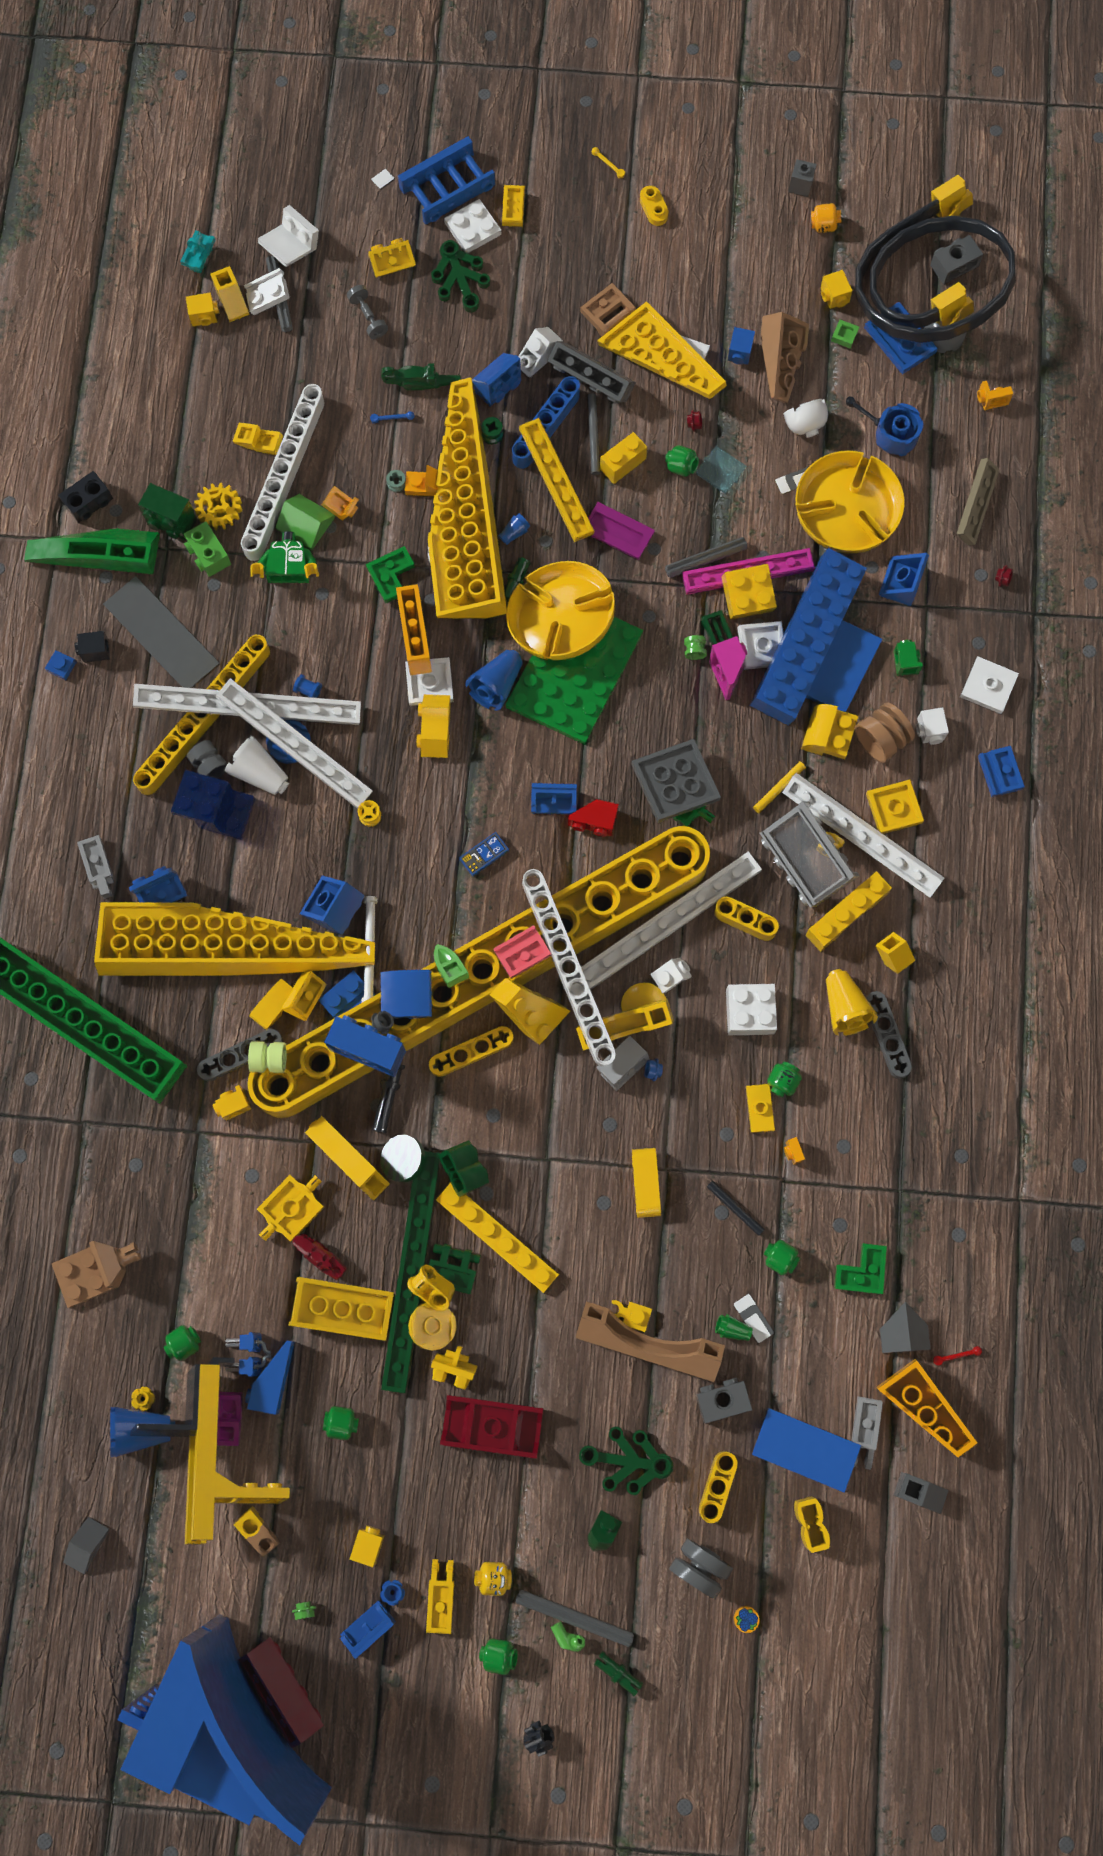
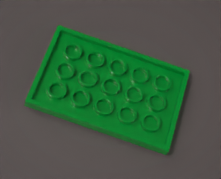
[506,617,644,745]

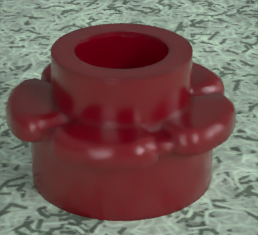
[687,410,702,432]
[995,565,1013,587]

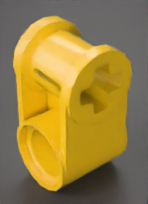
[407,1265,455,1311]

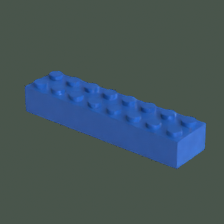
[749,548,867,726]

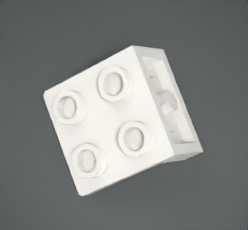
[258,205,319,267]

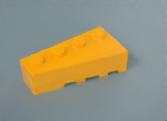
[876,1359,977,1457]

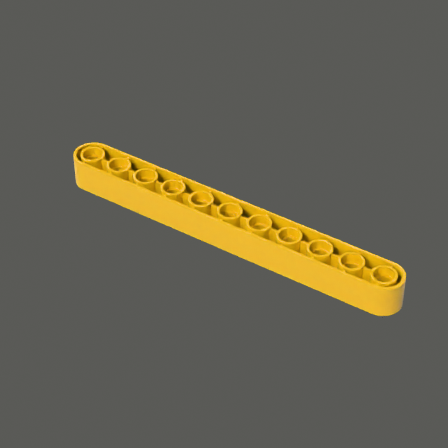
[248,826,710,1118]

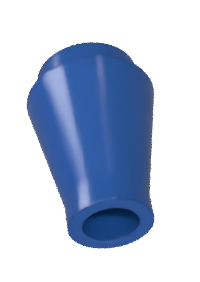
[498,513,530,545]

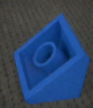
[879,553,929,606]

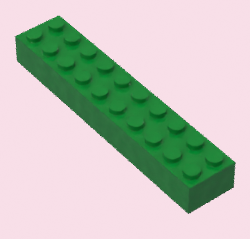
[0,937,187,1104]

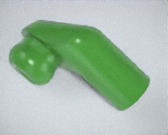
[550,1621,585,1652]

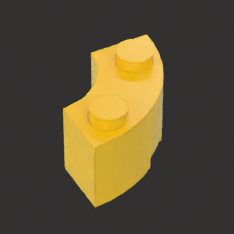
[416,694,450,758]

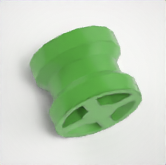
[684,635,707,660]

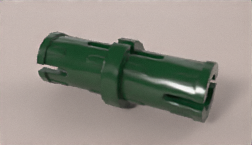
[504,557,531,602]
[593,1651,643,1697]

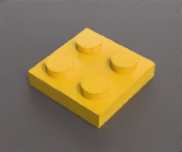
[866,780,924,834]

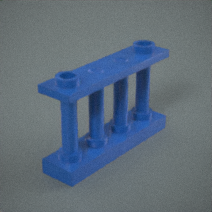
[398,136,495,225]

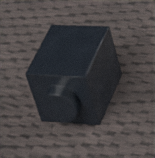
[74,631,110,663]

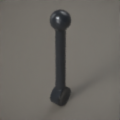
[846,396,880,427]

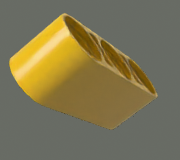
[714,897,779,941]
[632,1148,661,1218]
[699,1451,737,1523]

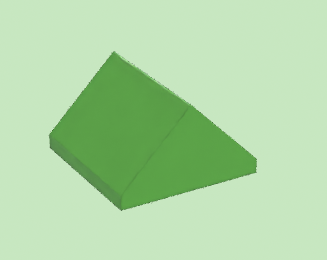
[276,494,336,550]

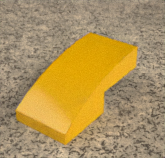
[233,423,283,455]
[249,979,293,1030]

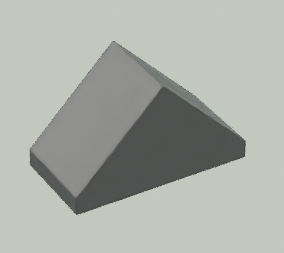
[63,1517,110,1574]

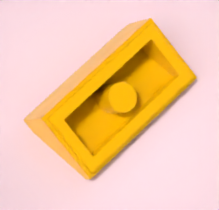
[281,970,327,1021]

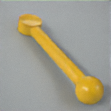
[591,147,625,179]

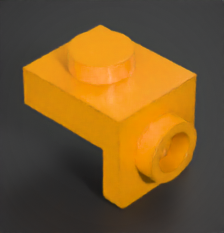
[321,486,359,521]

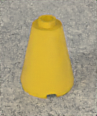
[826,969,878,1036]

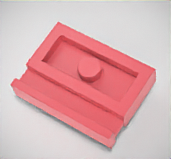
[494,925,551,979]

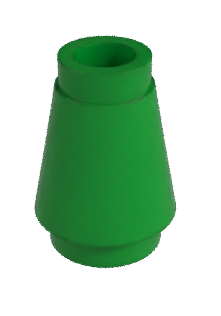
[715,1314,753,1341]

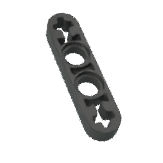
[866,991,912,1078]
[197,1029,283,1081]

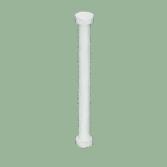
[362,896,378,1002]

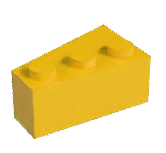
[490,978,570,1045]

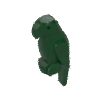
[381,363,461,391]

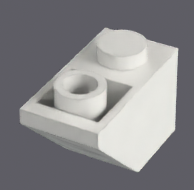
[518,327,563,377]

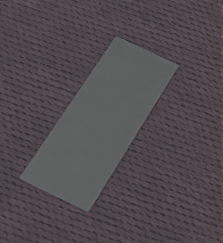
[103,576,219,688]

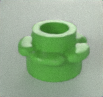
[292,1601,316,1620]

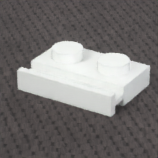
[244,268,290,315]

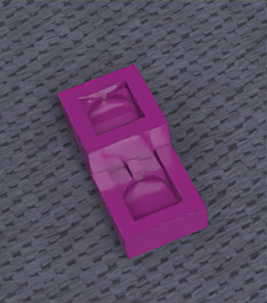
[217,1392,243,1446]

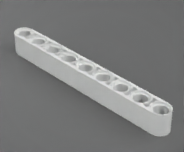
[241,384,324,561]
[522,869,616,1066]

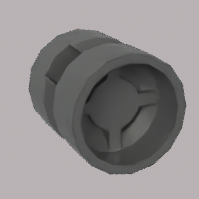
[187,740,227,783]

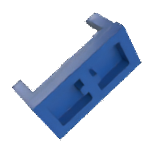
[531,783,577,814]
[340,1600,396,1659]

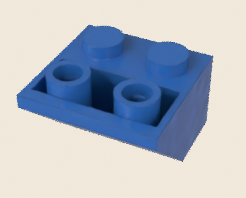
[472,353,521,407]

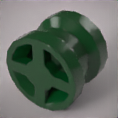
[481,417,503,445]

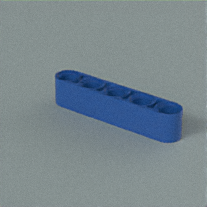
[512,376,580,469]

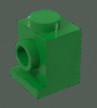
[894,640,923,676]

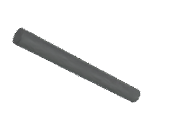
[588,393,600,475]

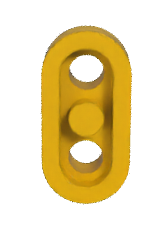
[640,186,669,226]

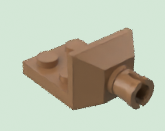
[51,1241,141,1308]

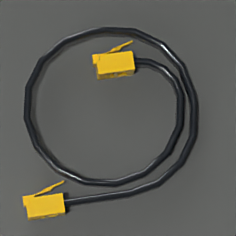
[855,175,1016,343]

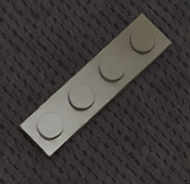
[956,458,999,546]

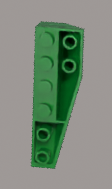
[24,528,160,574]

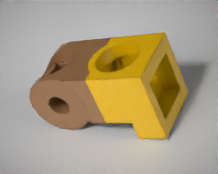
[233,1506,280,1557]

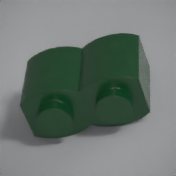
[439,1140,489,1197]

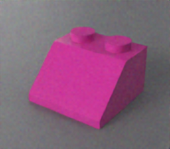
[709,636,747,700]

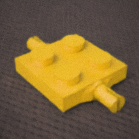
[257,1175,324,1242]

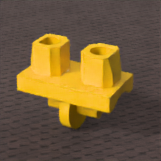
[431,1346,478,1389]

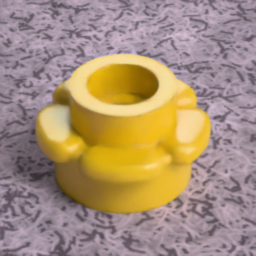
[131,1387,155,1411]

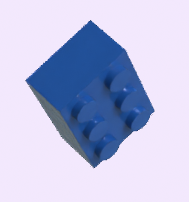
[324,1015,406,1077]

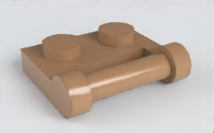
[580,283,636,337]

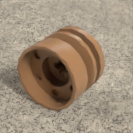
[855,702,915,763]

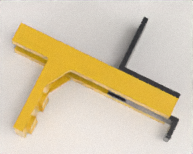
[130,1357,290,1545]

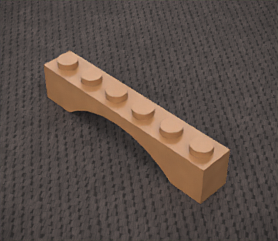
[575,1301,725,1382]

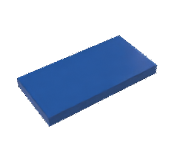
[806,621,882,712]
[752,1408,861,1493]

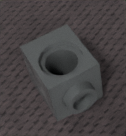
[789,159,817,197]

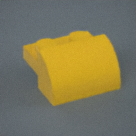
[801,704,858,759]

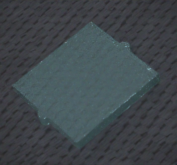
[695,446,747,494]

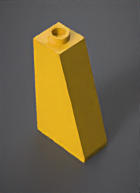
[305,1116,390,1201]

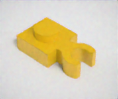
[611,1300,652,1332]

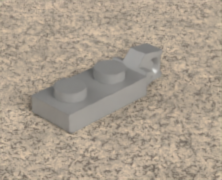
[77,835,114,899]

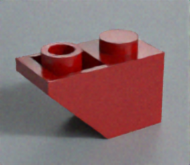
[568,799,619,837]

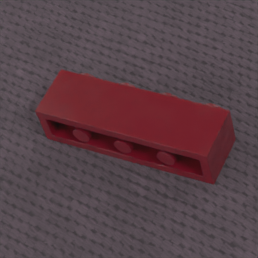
[238,1637,324,1749]

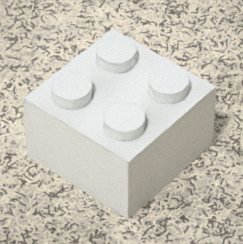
[726,984,777,1035]

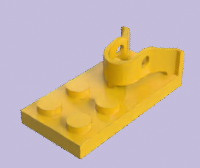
[288,1277,394,1341]

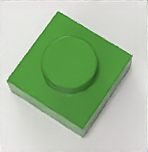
[831,320,859,349]

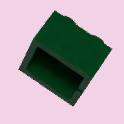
[138,483,197,541]

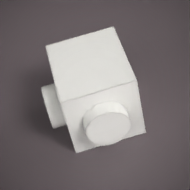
[916,707,949,745]

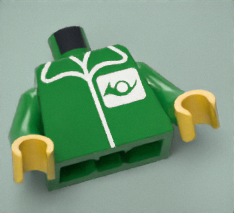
[250,531,319,583]

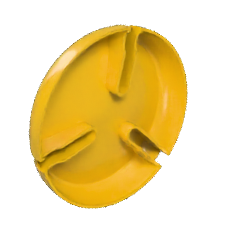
[795,451,904,554]
[506,561,615,660]

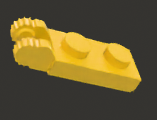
[426,1559,454,1634]

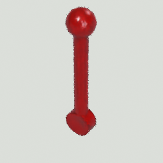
[933,1346,982,1365]

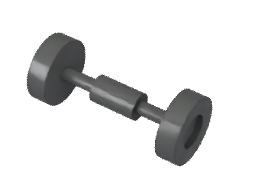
[347,285,388,339]

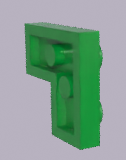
[366,546,415,604]
[834,1243,887,1295]

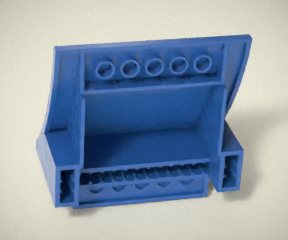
[117,1614,332,1846]

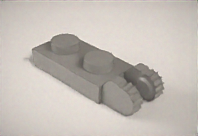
[851,1396,883,1470]

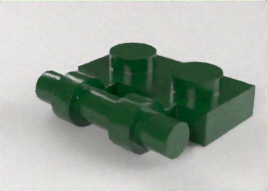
[427,1243,481,1295]

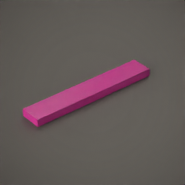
[682,548,815,595]

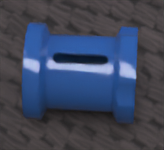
[293,674,322,698]

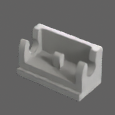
[596,1036,650,1091]

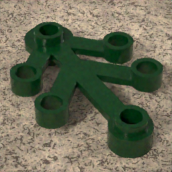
[431,240,490,313]
[579,1426,673,1495]

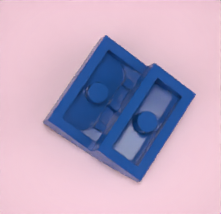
[381,970,432,1019]

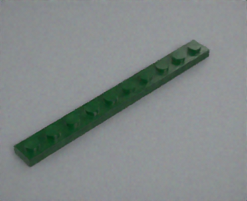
[381,1151,440,1393]

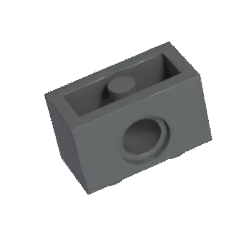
[930,235,983,285]
[696,1378,752,1423]

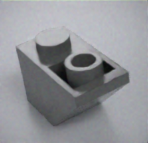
[893,1472,948,1514]

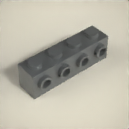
[547,341,636,404]

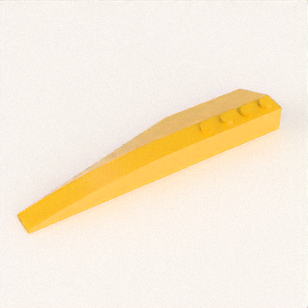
[428,377,507,618]
[94,902,375,976]

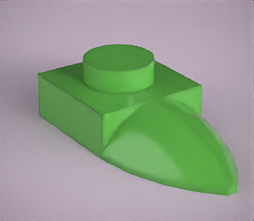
[434,944,469,988]

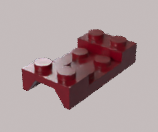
[440,1395,544,1459]

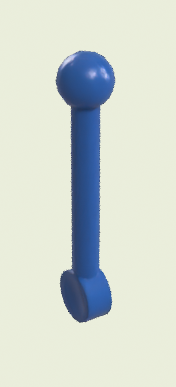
[370,411,415,423]

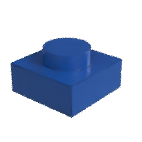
[45,650,77,681]

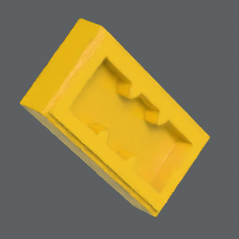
[502,185,525,227]
[746,1084,775,1133]

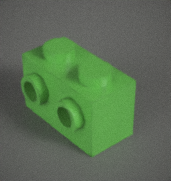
[184,521,231,577]

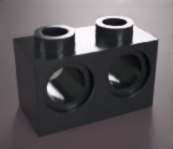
[58,470,113,523]

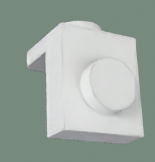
[651,958,692,993]

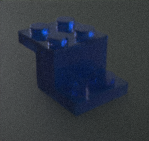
[171,770,256,840]

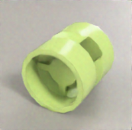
[248,1041,287,1073]

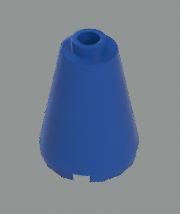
[465,650,522,711]
[110,1407,175,1457]

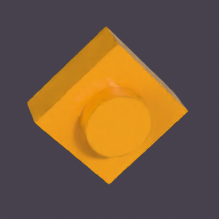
[784,1137,805,1165]

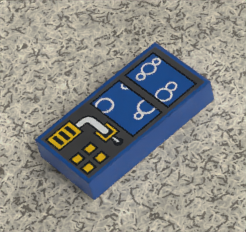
[459,832,509,877]

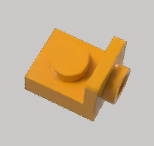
[977,381,1013,410]

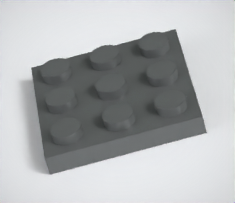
[631,739,721,823]

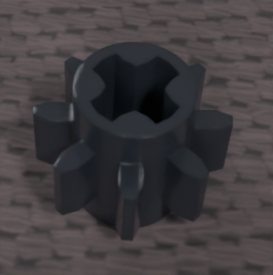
[523,1721,554,1757]

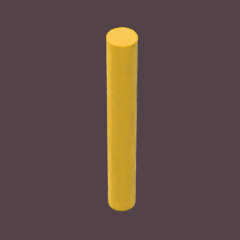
[753,761,806,813]

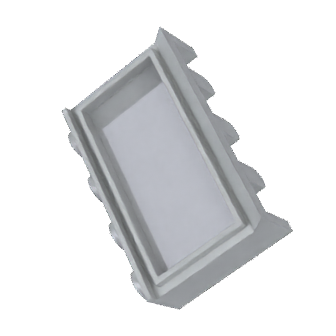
[760,801,860,908]

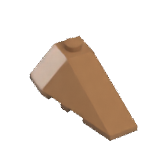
[761,312,809,403]

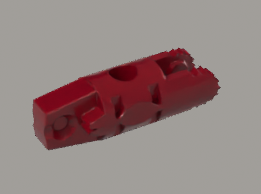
[292,1233,347,1280]

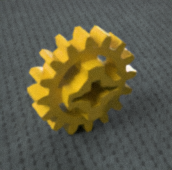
[194,483,242,530]

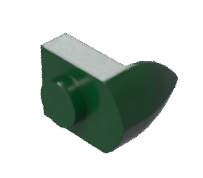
[588,1510,622,1552]

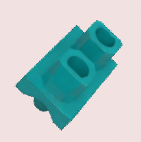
[180,230,216,273]

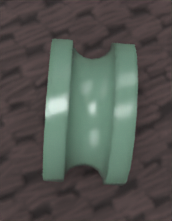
[386,470,406,492]

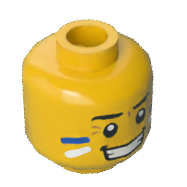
[474,1562,512,1596]

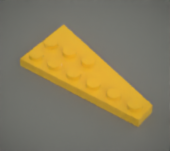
[597,301,727,399]

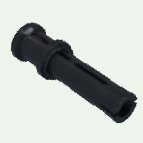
[372,1064,405,1133]

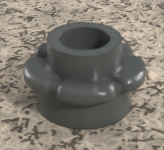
[371,1011,394,1034]

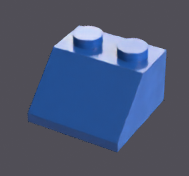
[300,875,365,935]

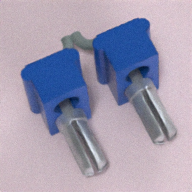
[225,1332,271,1377]

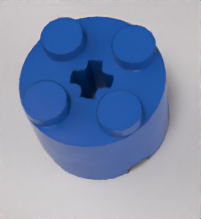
[876,403,923,456]

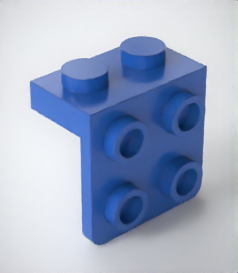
[129,866,188,903]

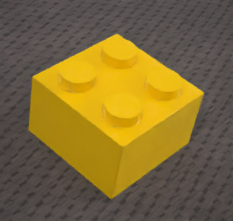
[722,564,777,620]

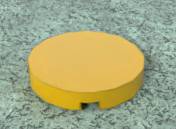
[408,1303,457,1351]

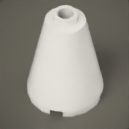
[225,736,289,795]

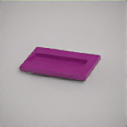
[588,502,655,560]

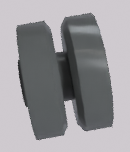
[669,1538,733,1600]

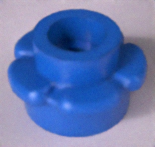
[645,1058,663,1081]
[380,1580,405,1606]

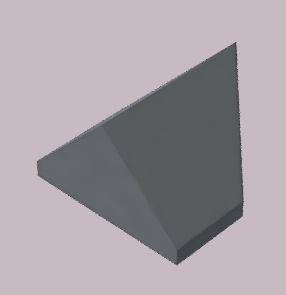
[880,1302,931,1353]

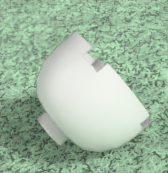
[783,399,828,438]

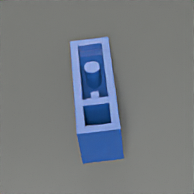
[245,1340,295,1415]

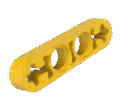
[429,1026,514,1077]

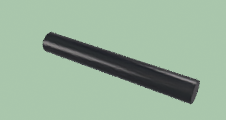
[707,1180,765,1236]

